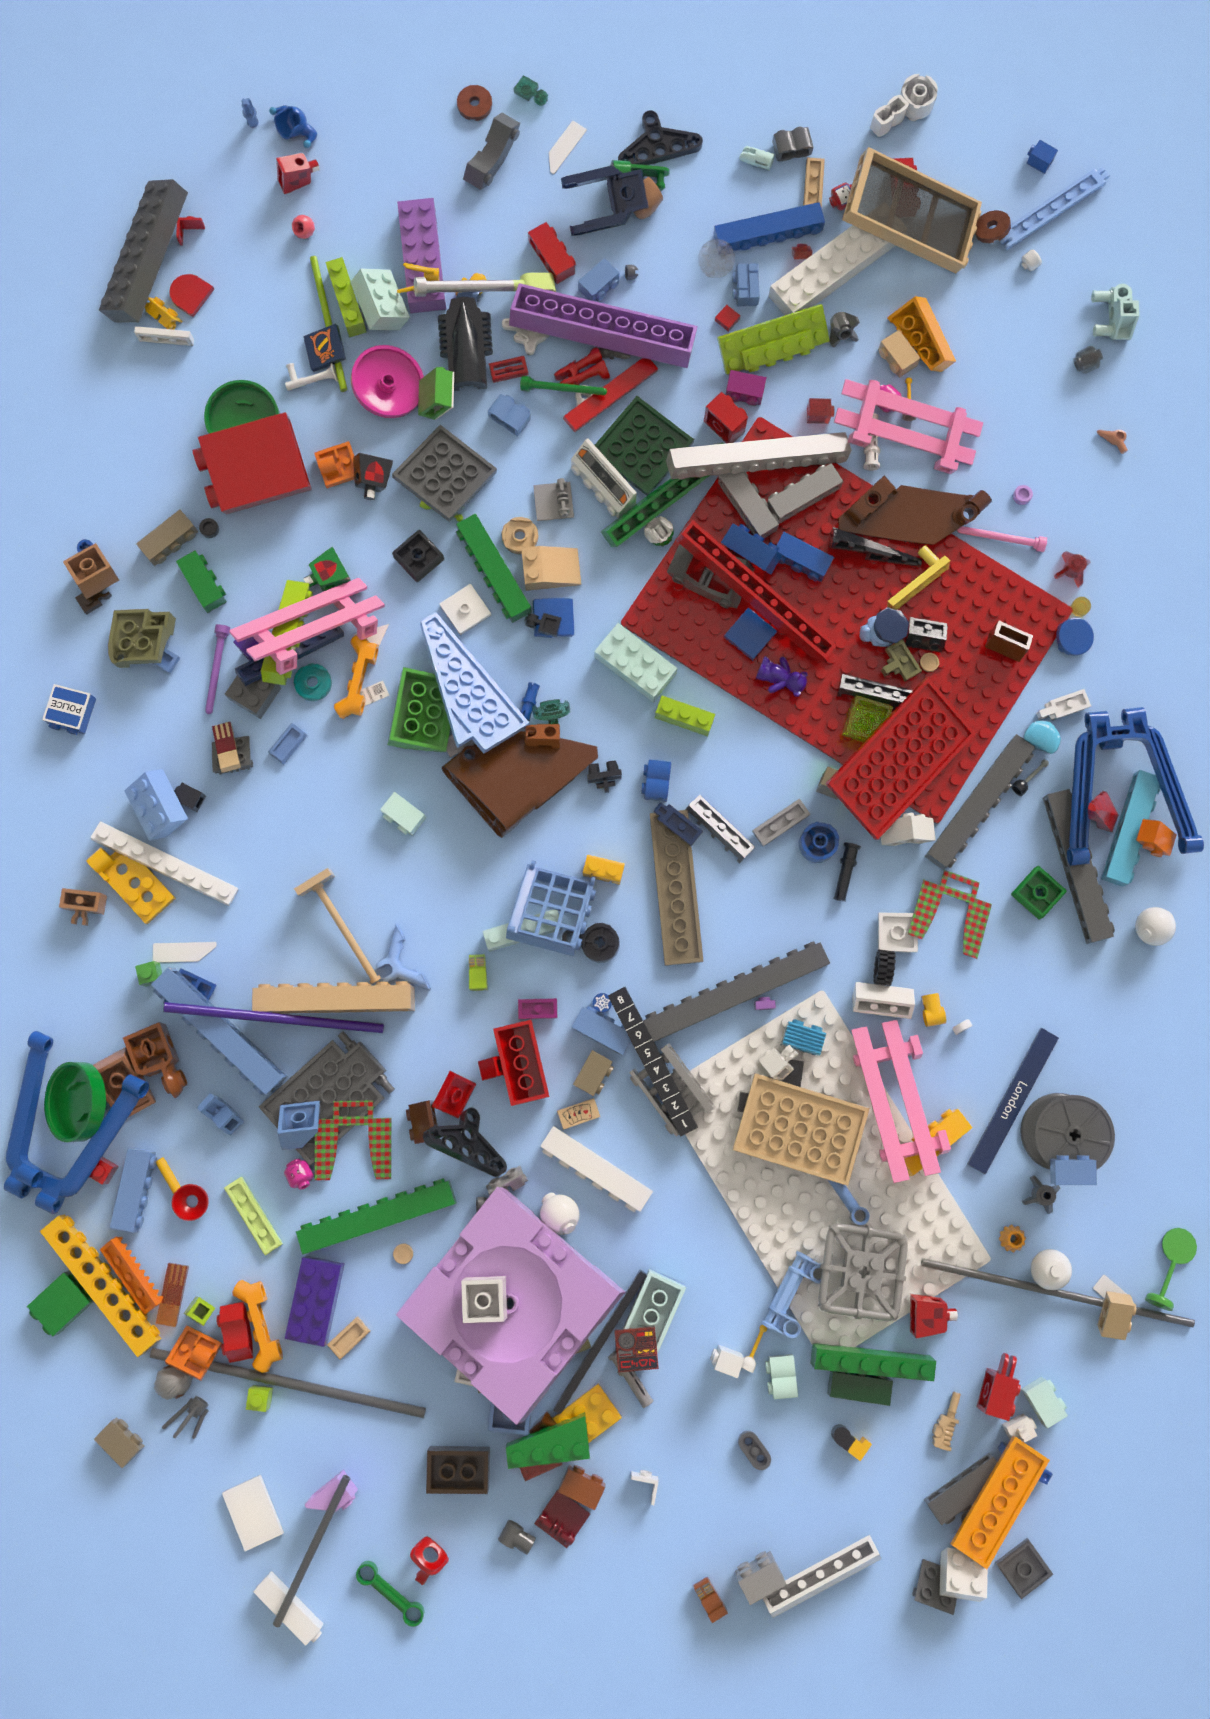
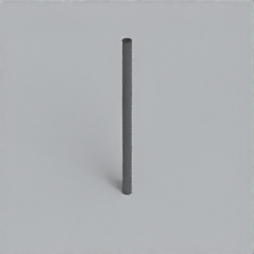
[273,1475,351,1627]

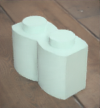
[765,1354,798,1399]

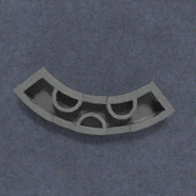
[463,113,520,190]

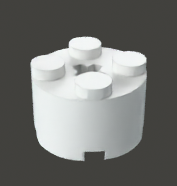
[900,74,938,121]

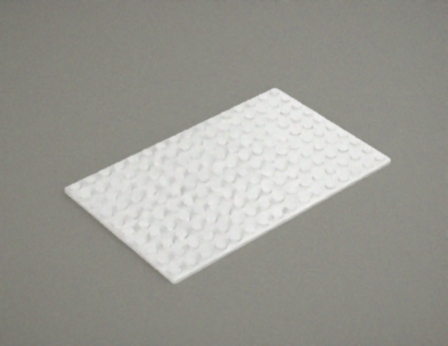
[675,991,991,1347]

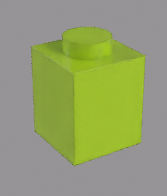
[183,1296,215,1326]
[246,1385,273,1412]

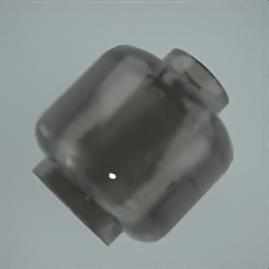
[1073,346,1103,374]

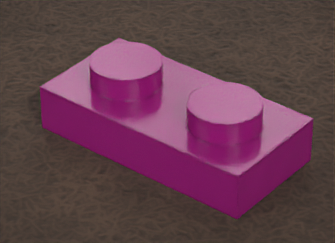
[518,998,558,1019]

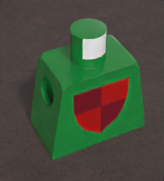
[303,547,351,592]

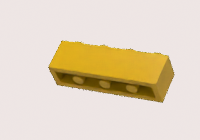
[904,1109,973,1176]

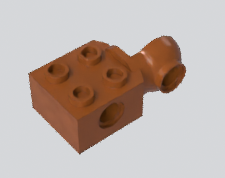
[123,1022,187,1098]

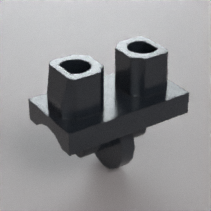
[587,760,622,793]

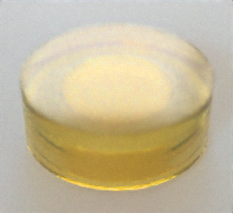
[1071,597,1091,617]

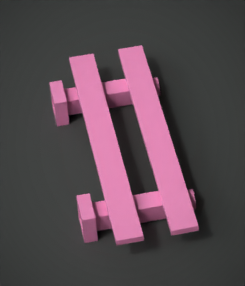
[834,379,983,474]
[229,578,385,675]
[851,1020,951,1183]

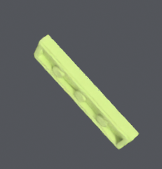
[224,1177,283,1255]

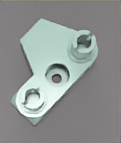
[1091,284,1139,340]

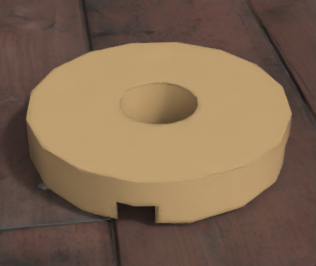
[501,517,539,554]

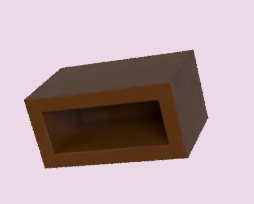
[985,621,1033,662]

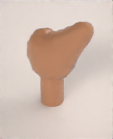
[1097,430,1128,454]

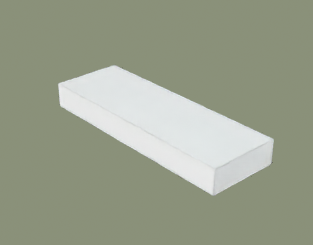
[134,326,194,346]

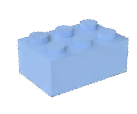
[124,769,188,841]

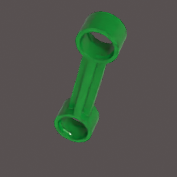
[356,1561,425,1627]

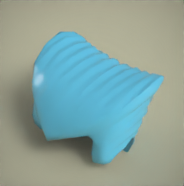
[1024,721,1061,754]

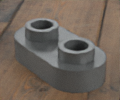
[738,1431,771,1470]

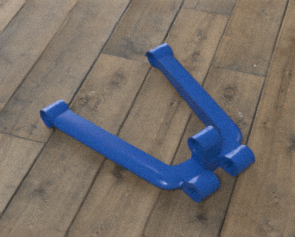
[1067,707,1204,866]
[4,1031,149,1214]

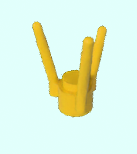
[397,263,439,293]

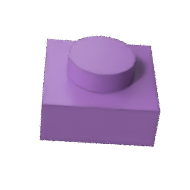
[754,997,776,1010]

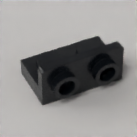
[905,617,947,652]

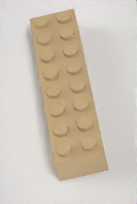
[252,981,415,1014]

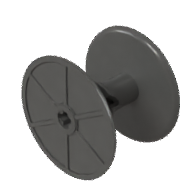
[1020,1093,1115,1170]

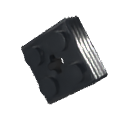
[392,530,444,582]

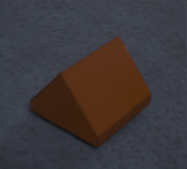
[529,1412,557,1434]

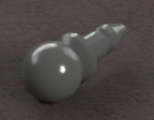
[598,347,631,359]

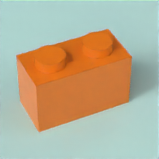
[1136,819,1177,857]

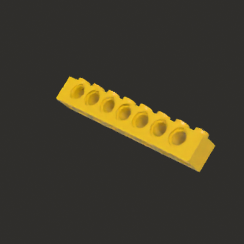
[40,1214,162,1357]

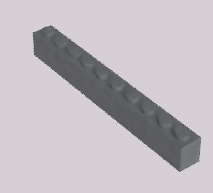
[643,941,830,1042]

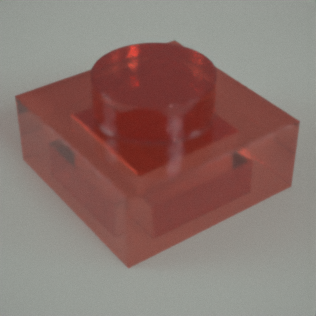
[792,244,812,259]

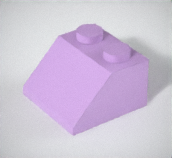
[304,1469,358,1512]

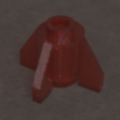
[1054,551,1091,587]

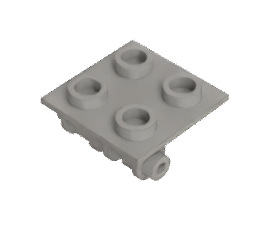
[533,478,574,521]

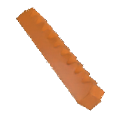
[100,1237,163,1315]

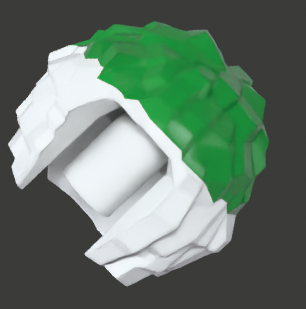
[644,516,674,547]

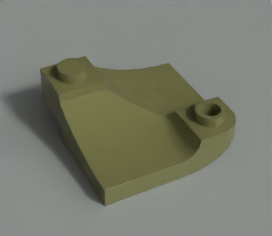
[108,609,176,668]

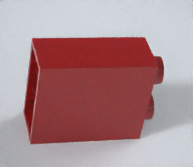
[192,412,312,515]

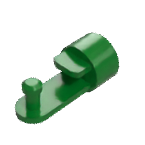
[610,160,670,191]

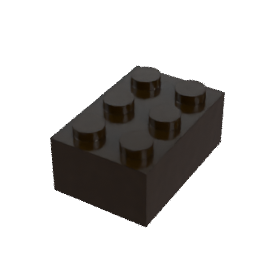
[426,1446,490,1494]

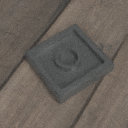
[995,1538,1054,1599]

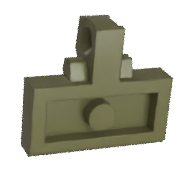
[880,640,922,681]

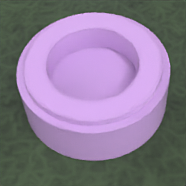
[1013,485,1033,505]

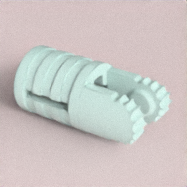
[739,146,775,171]

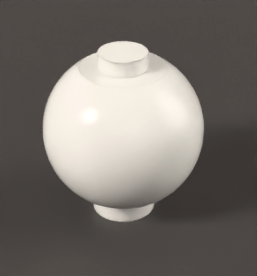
[1135,907,1176,946]
[540,1193,579,1235]
[1031,1249,1072,1290]

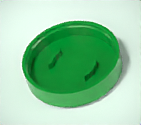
[204,380,280,434]
[44,1062,106,1142]

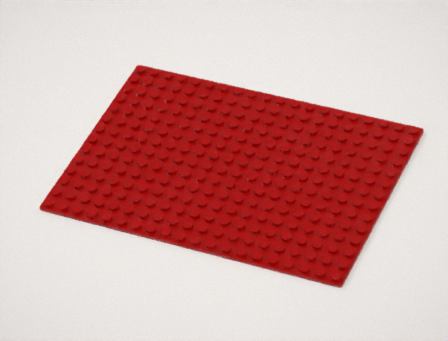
[621,417,1073,823]

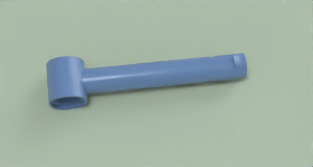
[828,1180,870,1225]

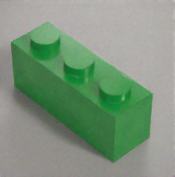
[176,550,227,613]

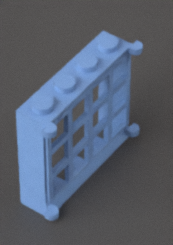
[506,860,596,957]

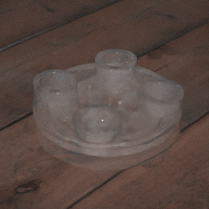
[698,239,735,278]

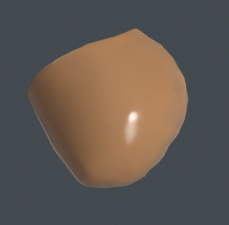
[633,177,663,219]

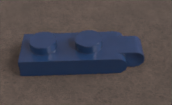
[653,802,703,847]

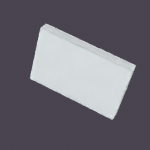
[222,1475,284,1551]

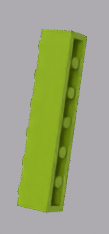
[261,580,313,685]

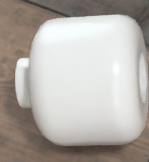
[1021,250,1042,271]

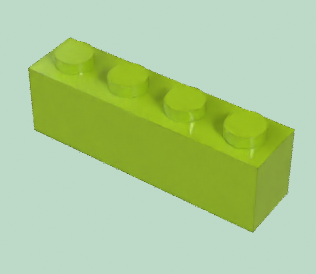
[325,257,366,338]

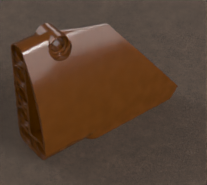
[442,731,598,838]

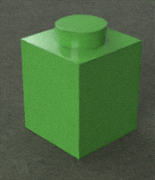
[135,961,162,987]

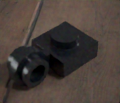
[524,613,562,637]

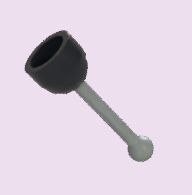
[1011,760,1049,796]

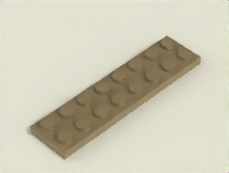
[650,810,703,966]

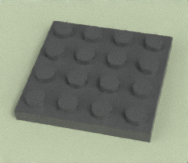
[392,425,497,522]

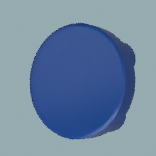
[1056,618,1094,656]

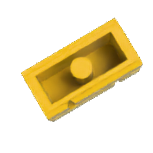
[583,855,625,885]

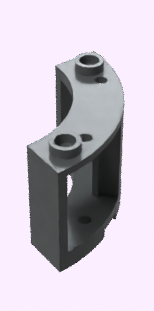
[667,544,755,609]

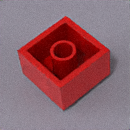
[704,392,748,444]

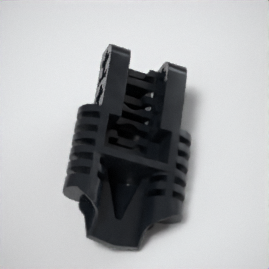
[438,297,493,391]

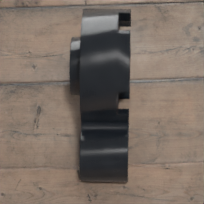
[562,923,620,963]

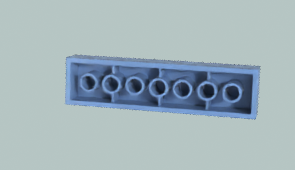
[151,967,287,1095]

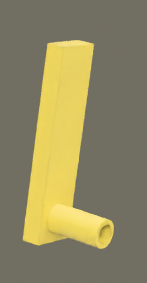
[887,546,950,610]

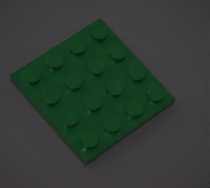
[595,396,694,496]

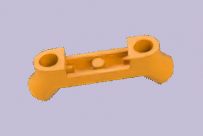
[334,635,379,719]
[232,1280,283,1373]

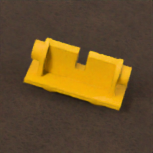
[145,297,183,330]

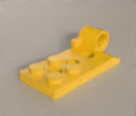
[86,847,176,924]

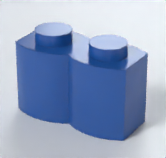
[641,760,671,802]

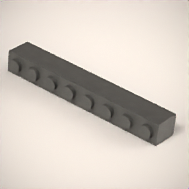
[924,734,1035,870]
[1043,789,1115,944]

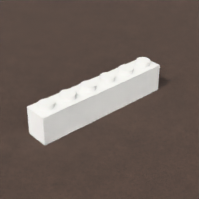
[541,1126,653,1213]
[763,1535,881,1618]

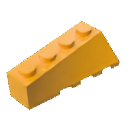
[887,296,956,372]

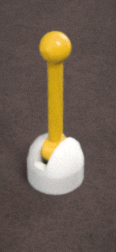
[741,1324,767,1373]

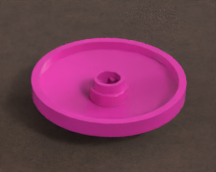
[351,345,424,418]

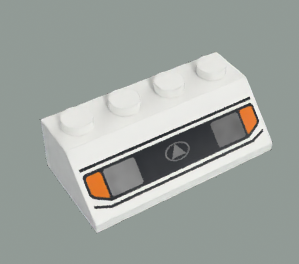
[571,438,637,518]

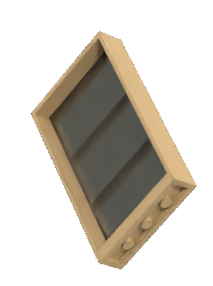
[842,147,982,274]

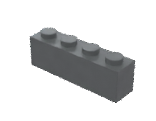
[924,1453,997,1525]

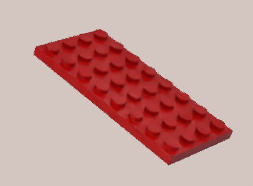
[826,677,976,840]

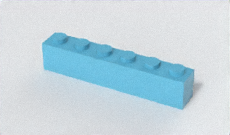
[1101,770,1161,887]

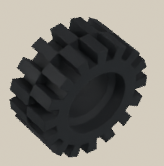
[873,949,896,986]

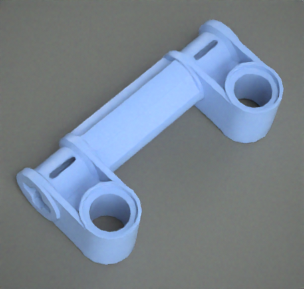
[761,1251,821,1339]

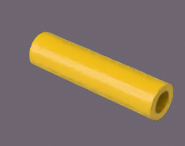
[156,1157,181,1194]

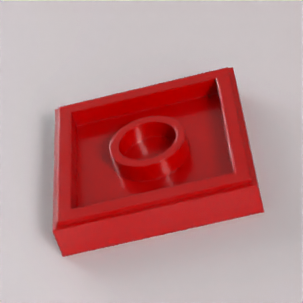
[432,1071,476,1119]

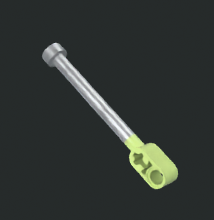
[414,273,556,297]

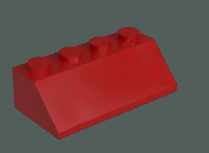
[493,1020,550,1106]

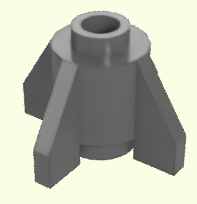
[830,312,860,347]
[1022,1176,1061,1214]

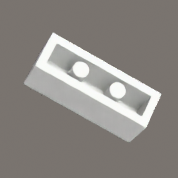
[852,982,915,1019]

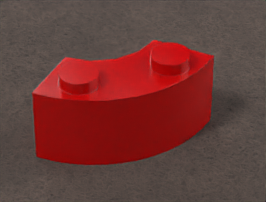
[217,1302,253,1363]

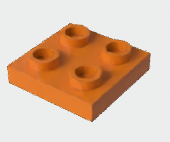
[314,441,354,488]
[165,1325,222,1381]

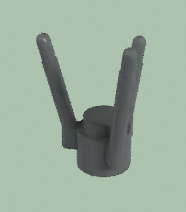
[162,1396,209,1439]

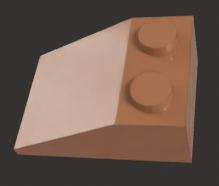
[93,1047,156,1117]

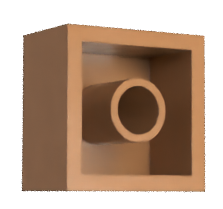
[63,543,119,599]

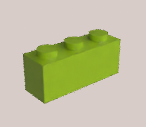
[655,696,715,737]

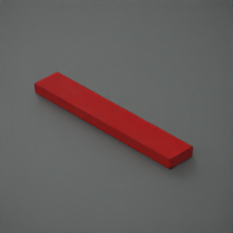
[563,358,658,432]

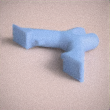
[376,924,431,990]

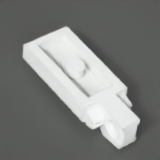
[1036,689,1091,720]

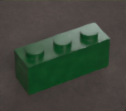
[827,1371,893,1406]

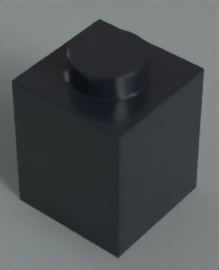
[174,783,206,812]

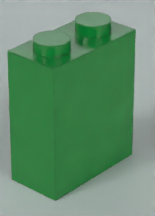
[26,1271,94,1337]

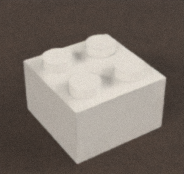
[461,1276,507,1323]
[939,1547,988,1602]

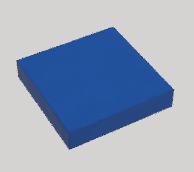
[724,608,777,661]

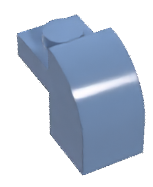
[196,1093,244,1136]

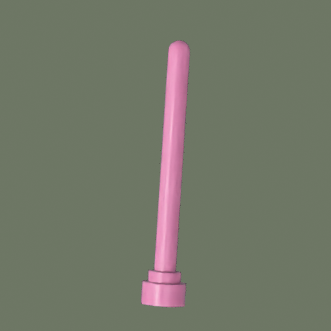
[957,526,1047,552]

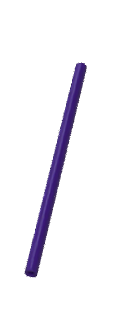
[163,1002,384,1033]

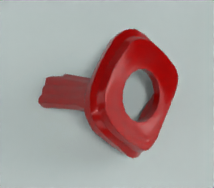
[410,1536,449,1585]

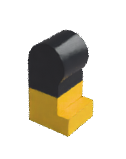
[831,1424,872,1461]

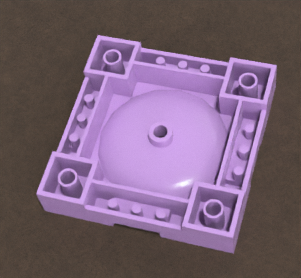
[396,1187,625,1425]

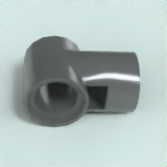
[498,1520,536,1555]

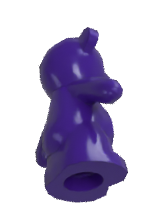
[756,656,807,697]

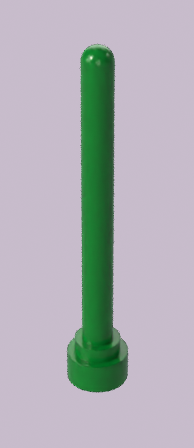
[520,376,607,395]

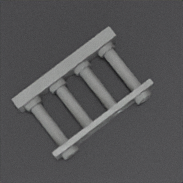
[629,1043,716,1136]

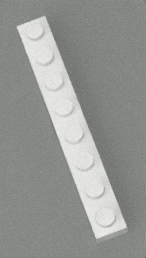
[90,821,238,906]

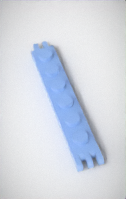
[1000,167,1110,250]

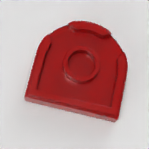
[169,274,214,317]

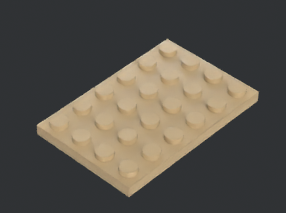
[732,1073,870,1186]

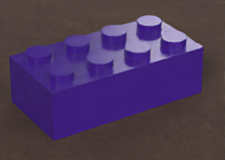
[284,1256,345,1347]

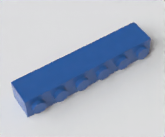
[713,202,825,255]

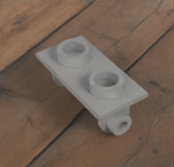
[486,1166,528,1195]

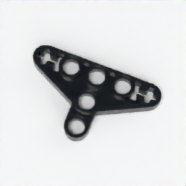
[618,110,703,165]
[423,1107,507,1177]

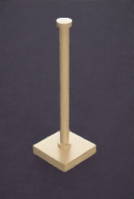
[294,868,381,984]

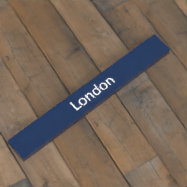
[967,1028,1059,1174]

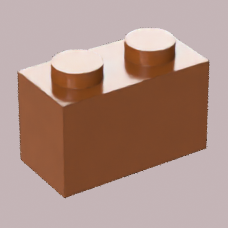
[558,1465,605,1510]

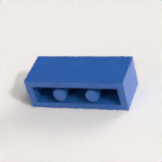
[721,524,783,574]
[776,532,834,582]

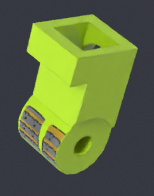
[469,954,488,991]

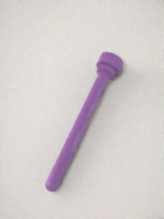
[205,624,230,714]

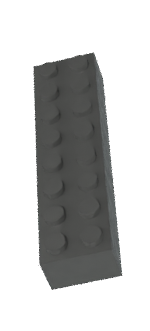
[99,179,188,322]

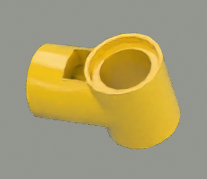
[921,993,946,1027]

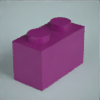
[726,370,767,406]

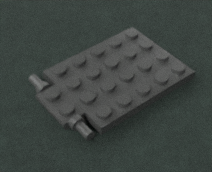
[259,1031,395,1166]

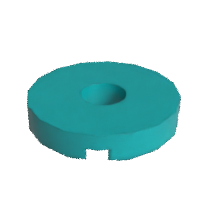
[293,663,332,701]

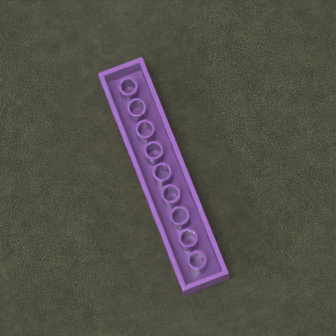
[509,283,698,368]

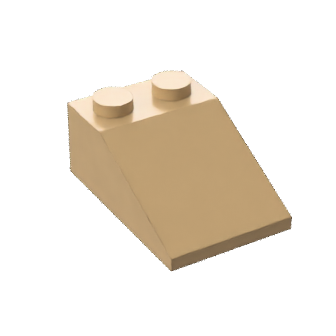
[521,546,581,591]

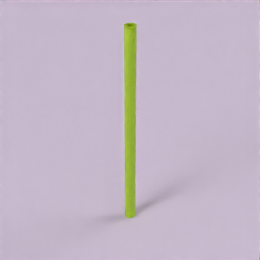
[310,256,348,392]

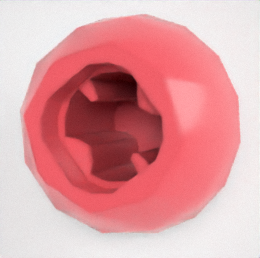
[292,215,315,239]

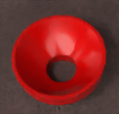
[172,1184,209,1221]

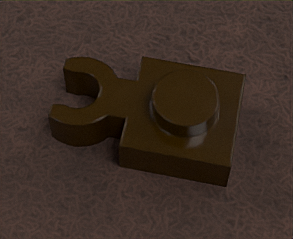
[75,588,112,615]

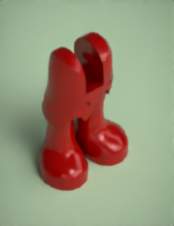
[554,347,610,385]

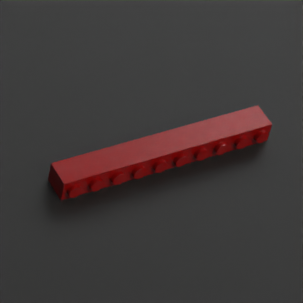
[675,520,837,663]

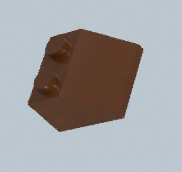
[406,1100,438,1144]

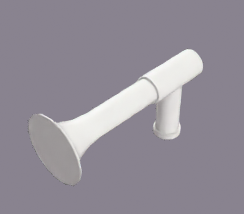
[285,363,338,391]

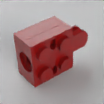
[976,1353,1021,1421]

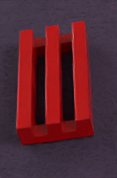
[489,356,529,383]

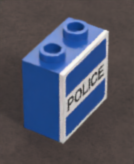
[42,684,96,735]

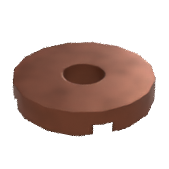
[457,85,492,121]
[975,210,1011,243]

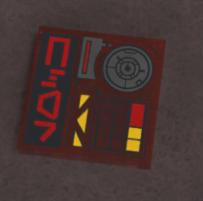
[614,1326,659,1373]

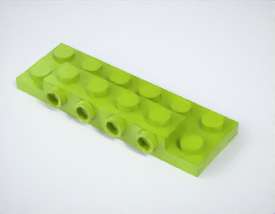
[717,304,830,374]

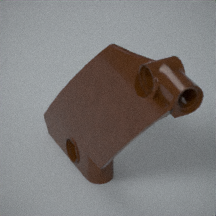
[838,475,992,545]

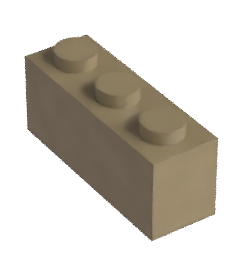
[136,509,198,566]

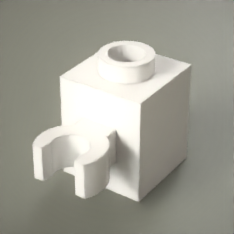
[759,1045,798,1081]
[1002,1414,1037,1443]

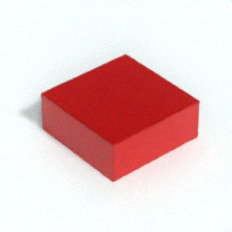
[715,305,741,332]

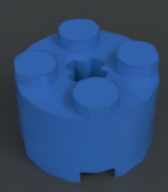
[798,822,839,863]

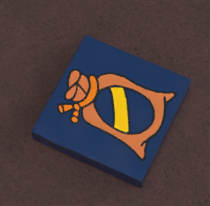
[303,323,346,372]

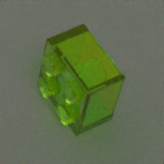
[842,695,893,742]

